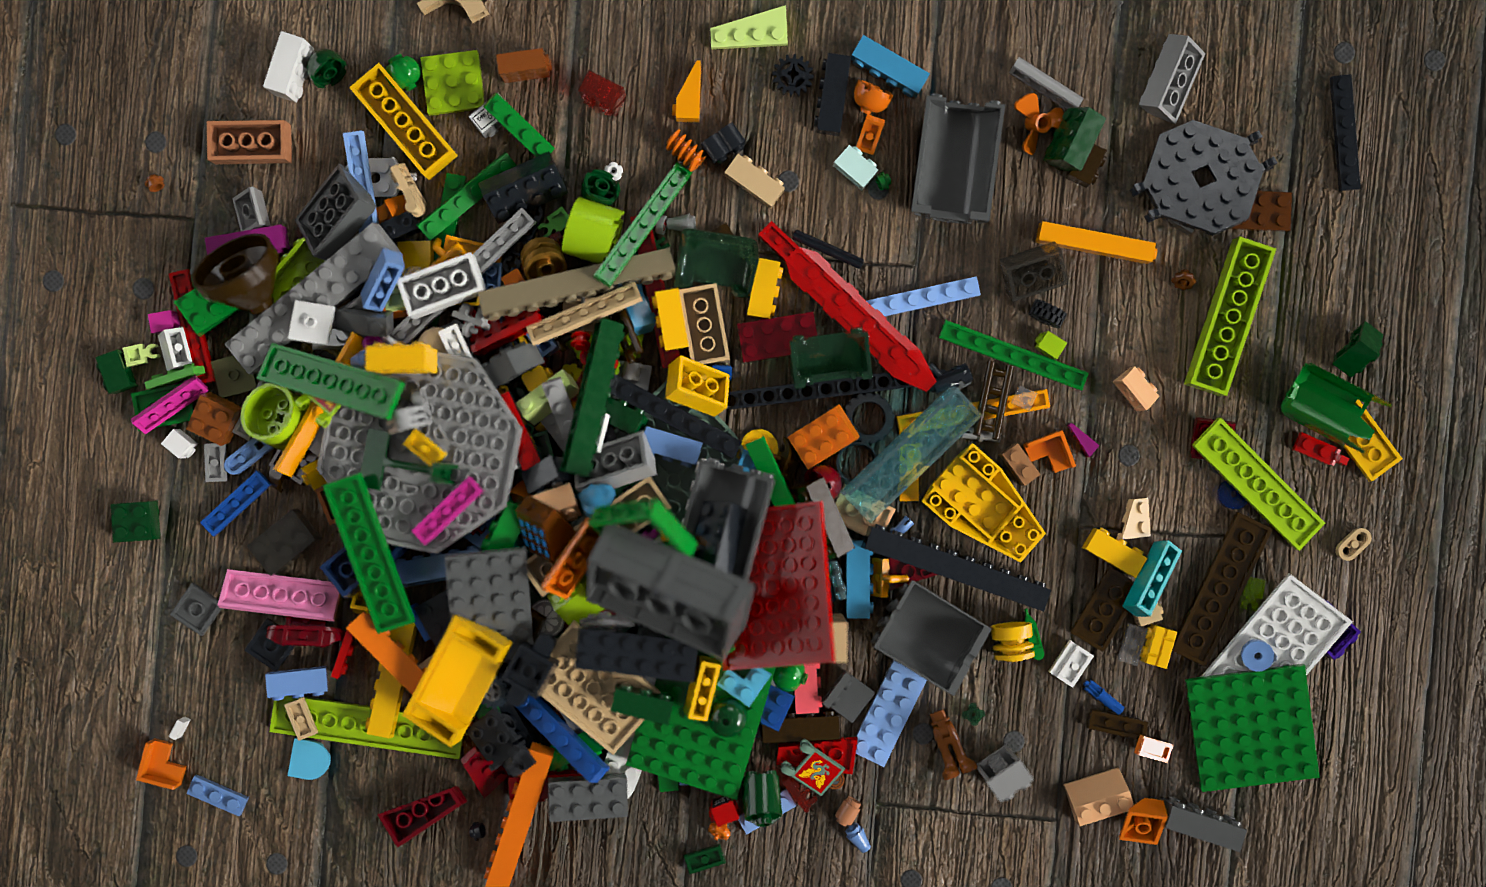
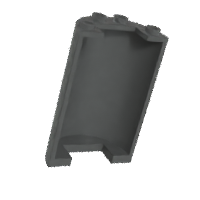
[911,93,1005,224]
[682,457,775,581]

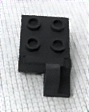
[466,708,536,776]

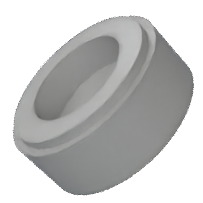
[655,215,667,235]

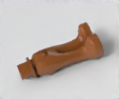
[929,709,978,780]

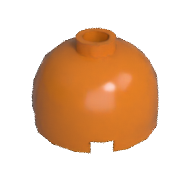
[854,80,893,115]

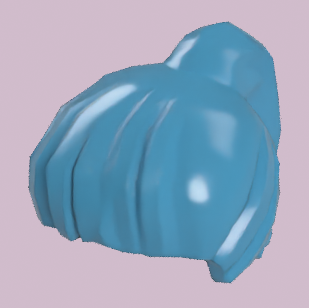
[575,484,615,518]

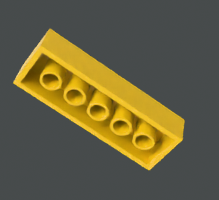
[349,63,458,180]

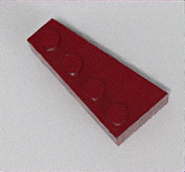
[377,785,468,848]

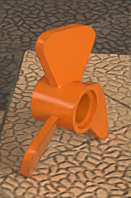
[1014,93,1064,155]

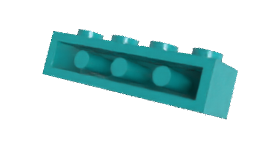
[1122,540,1182,617]

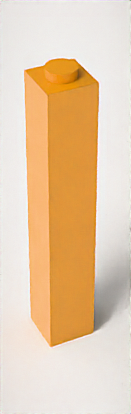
[1035,221,1157,264]

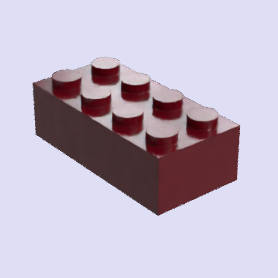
[737,312,820,364]

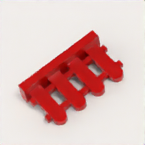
[463,308,546,357]

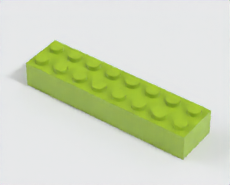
[1184,237,1276,396]

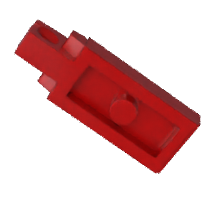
[1292,432,1350,466]

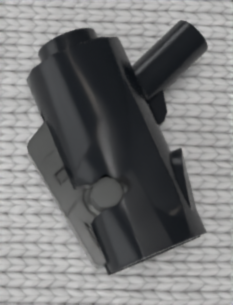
[928,362,973,395]

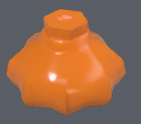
[708,822,730,840]

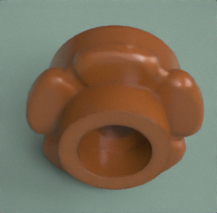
[145,174,164,192]

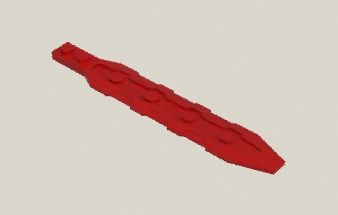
[758,221,937,392]

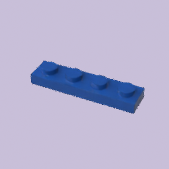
[200,470,271,536]

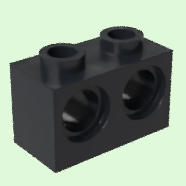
[380,211,421,244]

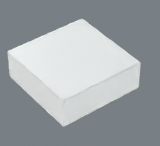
[169,717,191,740]

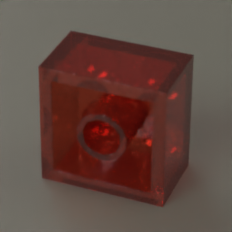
[578,70,627,117]

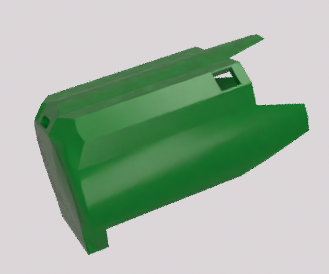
[1280,363,1392,453]

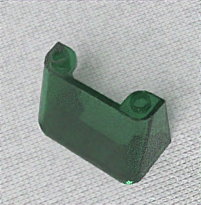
[674,228,759,298]
[789,327,873,389]

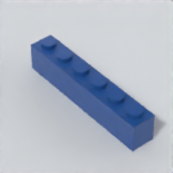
[515,696,610,783]

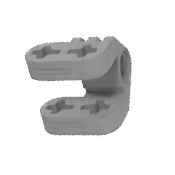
[386,387,432,434]

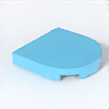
[287,737,331,780]

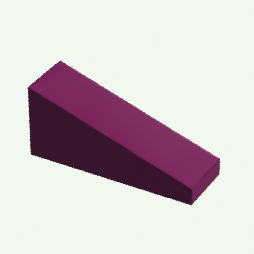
[1067,423,1099,457]

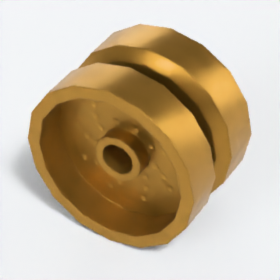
[520,237,567,280]

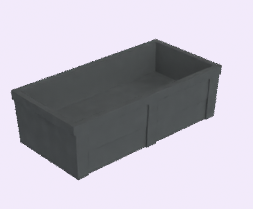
[586,524,755,661]

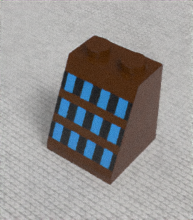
[516,495,576,563]

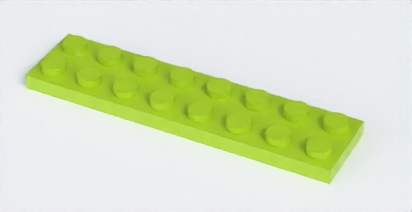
[1191,418,1325,551]

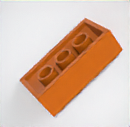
[541,517,601,599]

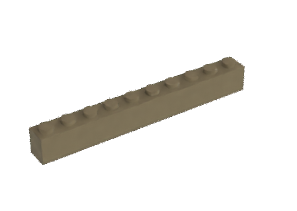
[477,248,675,321]

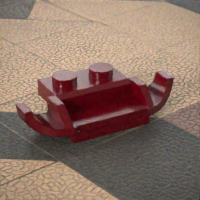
[265,616,345,648]

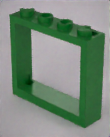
[588,499,697,557]

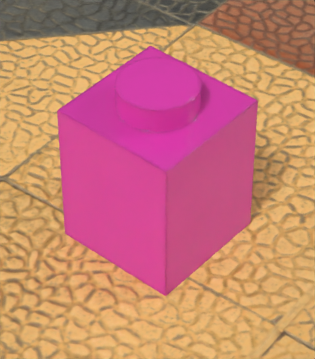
[148,310,180,335]

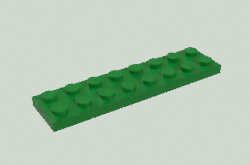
[257,343,405,421]
[323,473,416,634]

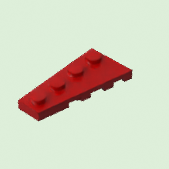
[776,736,858,775]

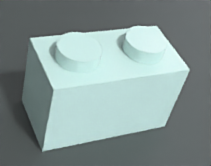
[833,145,878,190]

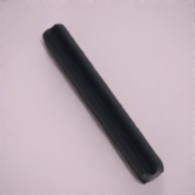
[792,230,864,269]

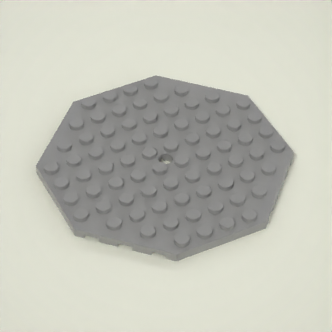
[317,352,523,554]

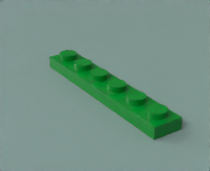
[416,152,517,241]

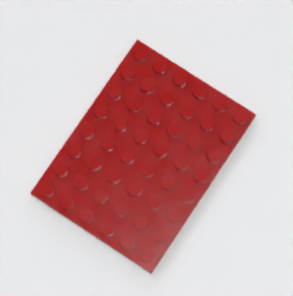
[722,501,836,671]

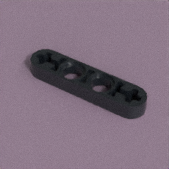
[502,206,544,273]

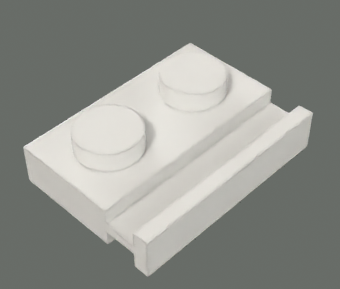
[1048,640,1094,688]

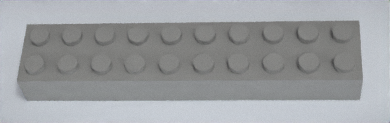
[225,223,403,375]

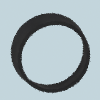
[836,442,878,484]

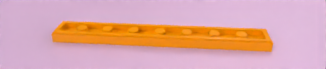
[273,332,364,477]
[896,389,1050,435]

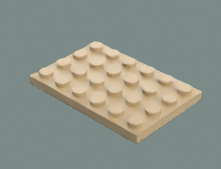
[542,620,660,755]

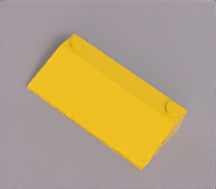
[402,615,513,747]

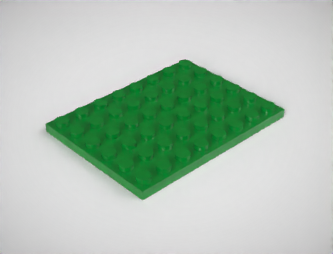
[626,635,776,800]

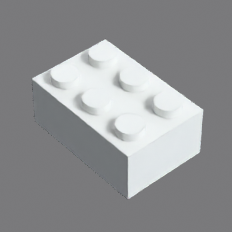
[263,31,315,103]

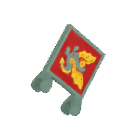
[781,739,845,796]

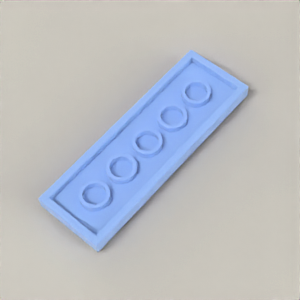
[855,660,927,767]

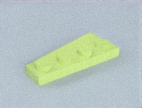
[710,5,788,49]

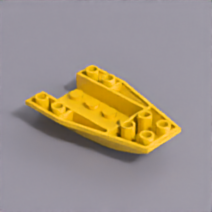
[921,443,1046,563]

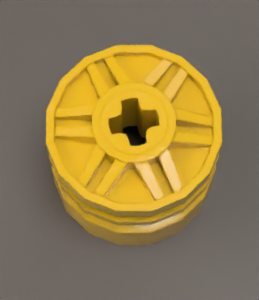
[991,622,1035,662]

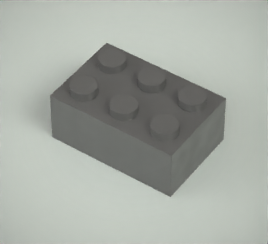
[481,341,544,389]

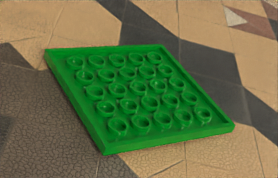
[1185,664,1320,792]

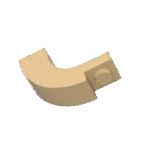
[417,0,489,23]

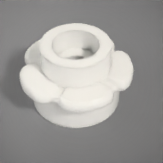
[604,162,623,181]

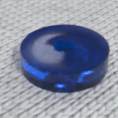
[1217,480,1248,509]

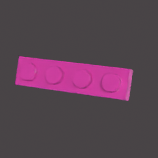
[131,375,209,434]
[412,476,484,545]

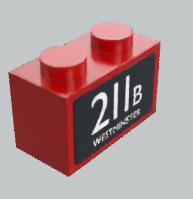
[709,796,739,827]

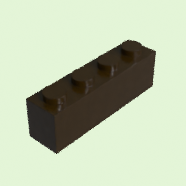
[762,710,840,743]

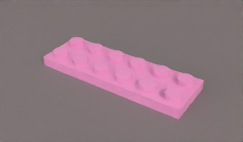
[218,569,341,622]

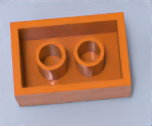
[787,404,860,470]

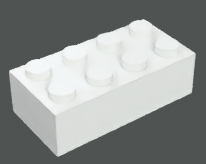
[397,253,487,319]

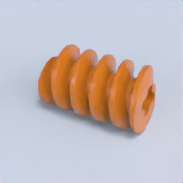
[666,129,707,172]

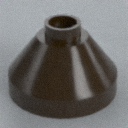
[191,233,279,314]

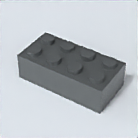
[547,773,628,822]
[1161,796,1247,852]

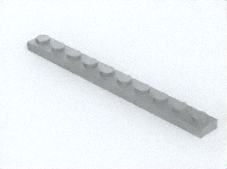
[390,208,536,345]

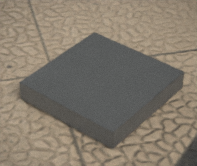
[170,583,222,636]

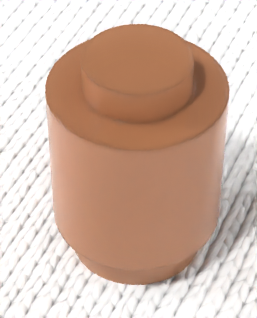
[835,796,861,827]

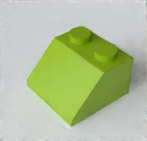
[547,575,605,625]

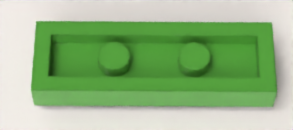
[144,363,206,389]

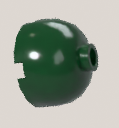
[306,49,347,89]
[581,169,621,206]
[708,697,748,738]

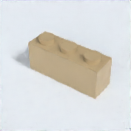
[724,154,785,209]

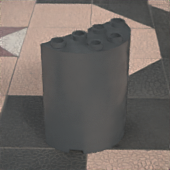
[870,580,991,696]

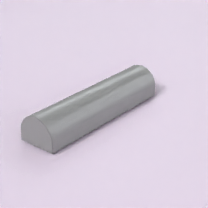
[1009,57,1084,110]

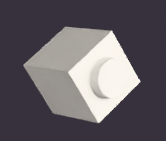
[161,429,198,459]

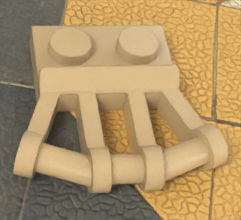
[390,163,426,217]

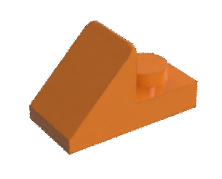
[856,114,885,155]
[376,195,407,224]

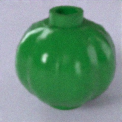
[385,54,421,92]
[773,665,808,692]

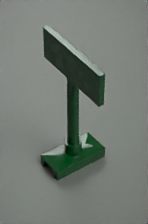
[360,428,459,491]

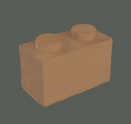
[999,443,1041,486]

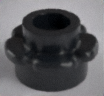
[469,822,486,841]

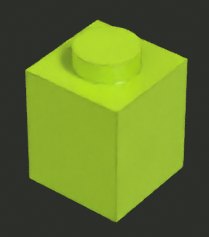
[1034,331,1067,360]

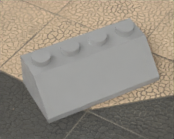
[1139,34,1205,124]
[574,431,657,492]

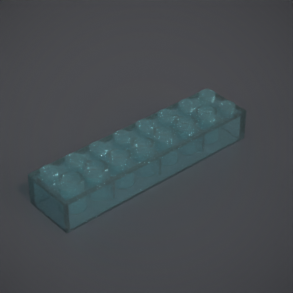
[840,385,983,523]

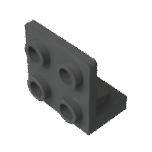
[822,669,874,723]

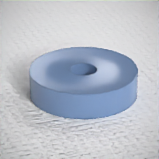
[1241,639,1274,671]

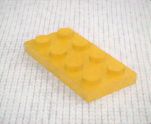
[1344,399,1403,482]

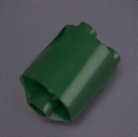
[741,770,782,827]

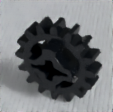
[772,54,814,97]

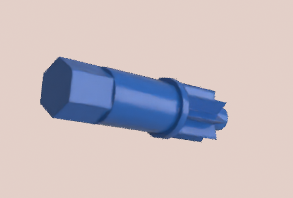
[1083,680,1125,715]

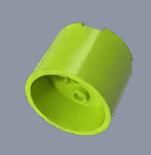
[562,197,625,264]
[241,383,311,451]

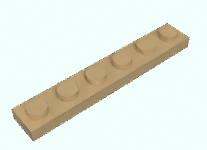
[526,282,643,346]

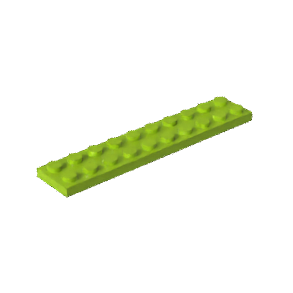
[269,695,464,759]

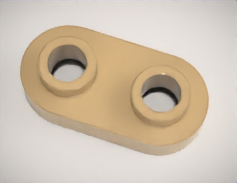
[1335,528,1372,561]

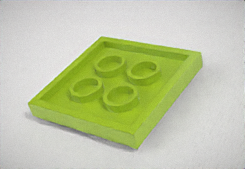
[420,50,485,116]

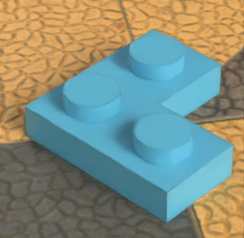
[717,668,771,707]

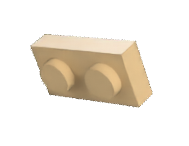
[284,697,318,741]

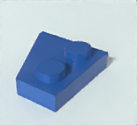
[761,685,795,732]

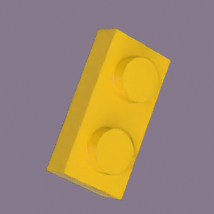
[403,429,447,466]

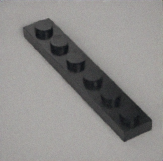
[1330,74,1361,192]

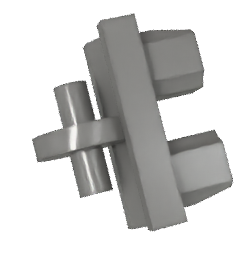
[451,303,491,337]

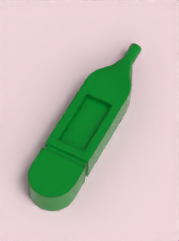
[1024,608,1044,660]

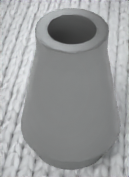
[667,214,696,233]

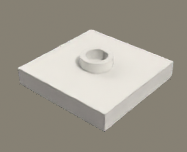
[288,300,336,346]

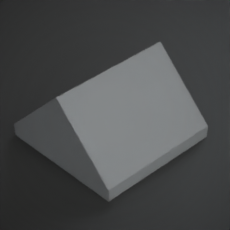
[232,187,271,231]

